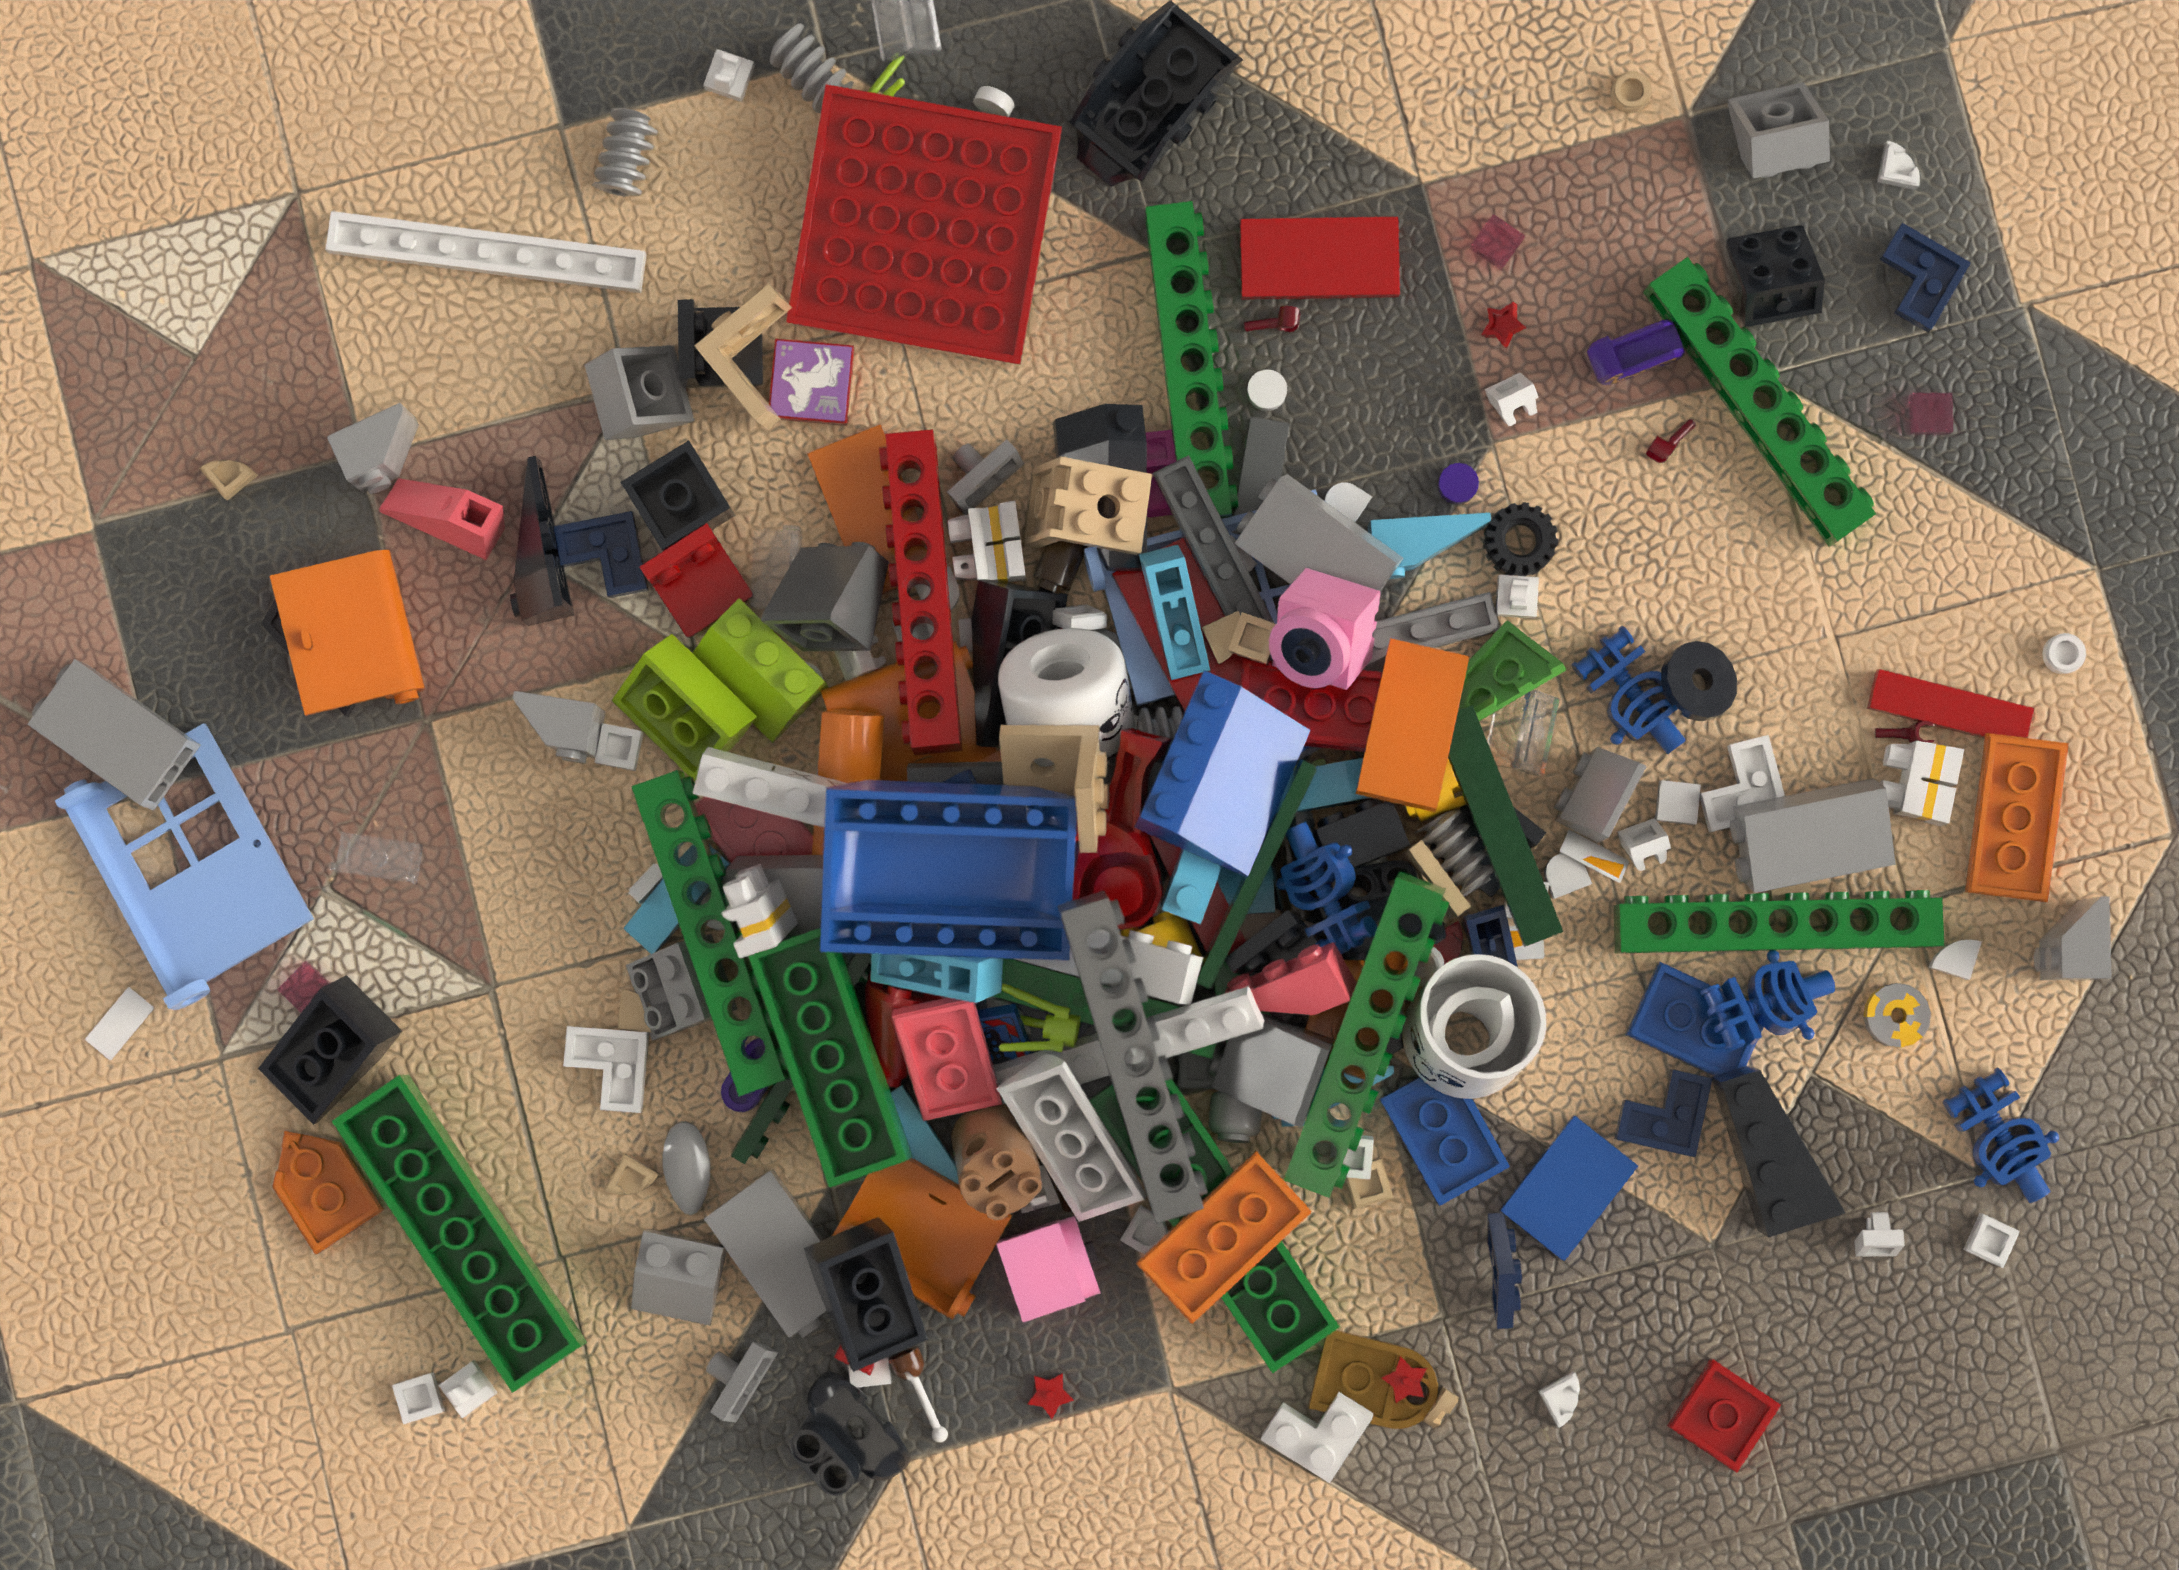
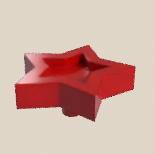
[1481,302,1527,348]
[1381,1356,1427,1404]
[1027,1373,1074,1419]

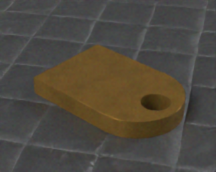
[1308,1330,1438,1429]

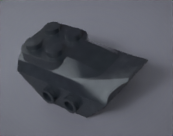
[1069,0,1243,187]

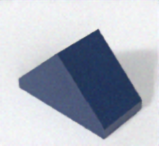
[1461,905,1518,968]

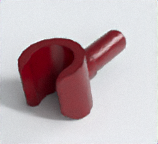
[1244,306,1301,333]
[1646,419,1696,463]
[1875,721,1934,743]

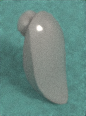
[662,1121,711,1215]

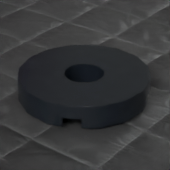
[1661,641,1737,721]

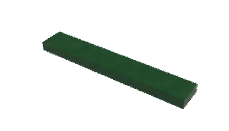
[1448,705,1563,947]
[1196,759,1317,988]

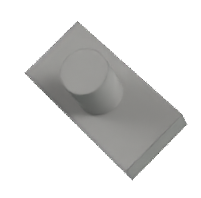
[947,439,1024,515]
[706,1342,778,1422]

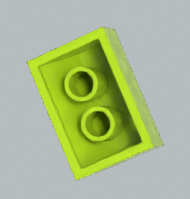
[692,598,829,743]
[611,634,758,782]

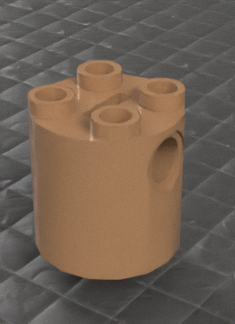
[951,1104,1042,1220]

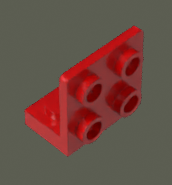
[639,523,753,638]

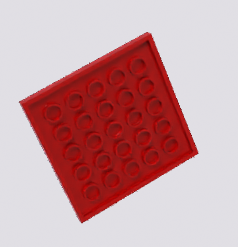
[786,84,1062,365]

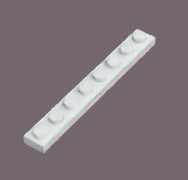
[325,211,647,293]
[963,986,1264,1114]

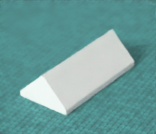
[997,1052,1147,1222]

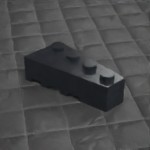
[1711,1065,1846,1238]

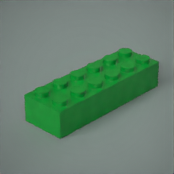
[748,928,913,1188]

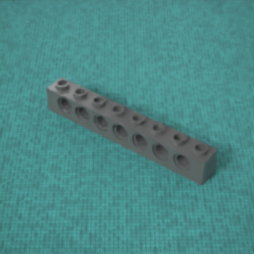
[1057,890,1207,1223]

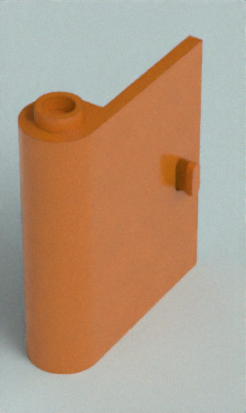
[270,550,425,716]
[821,641,996,781]
[832,1158,1012,1320]

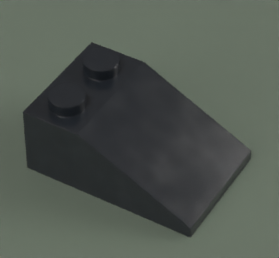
[258,975,403,1125]
[804,1217,928,1372]

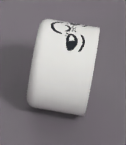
[998,628,1135,767]
[1402,954,1546,1099]

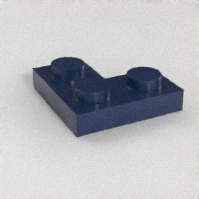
[1879,223,1971,333]
[553,511,649,598]
[1614,1069,1713,1158]
[1487,1213,1522,1329]

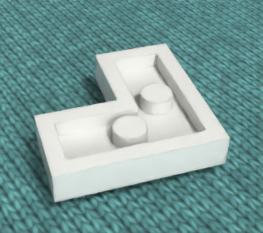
[1700,735,1785,833]
[563,1026,649,1113]
[1261,1392,1373,1483]

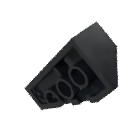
[1053,404,1147,571]
[510,456,575,626]
[971,580,1068,748]

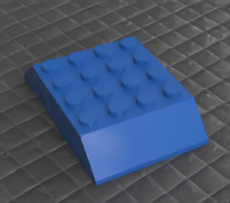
[820,780,1077,960]

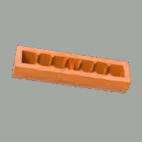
[812,708,885,855]

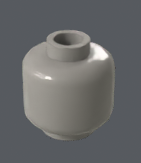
[1209,1091,1262,1143]

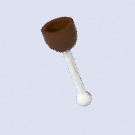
[889,1346,948,1443]

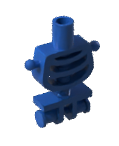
[1571,626,1686,755]
[1276,822,1378,954]
[1700,950,1835,1052]
[1943,1068,2059,1203]

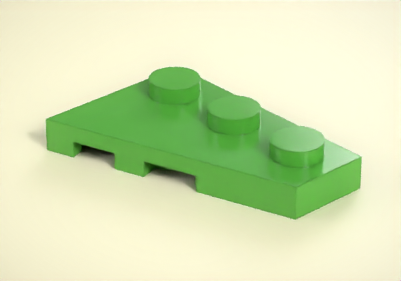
[1458,620,1566,721]

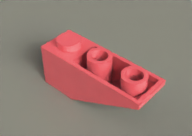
[379,478,505,560]
[1224,942,1357,1015]

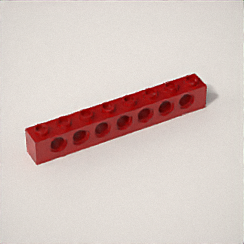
[879,429,963,755]

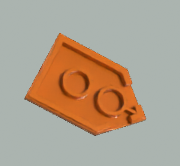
[272,1131,384,1255]

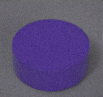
[1438,463,1479,504]

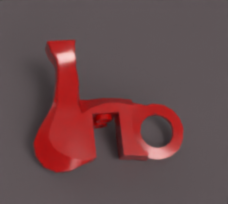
[1072,728,1172,930]

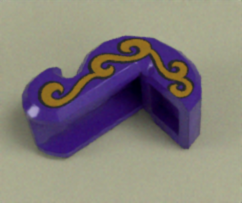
[1587,320,1685,385]

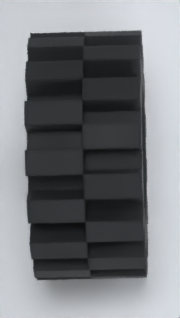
[1483,502,1558,576]

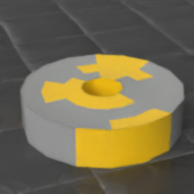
[1863,983,1931,1048]

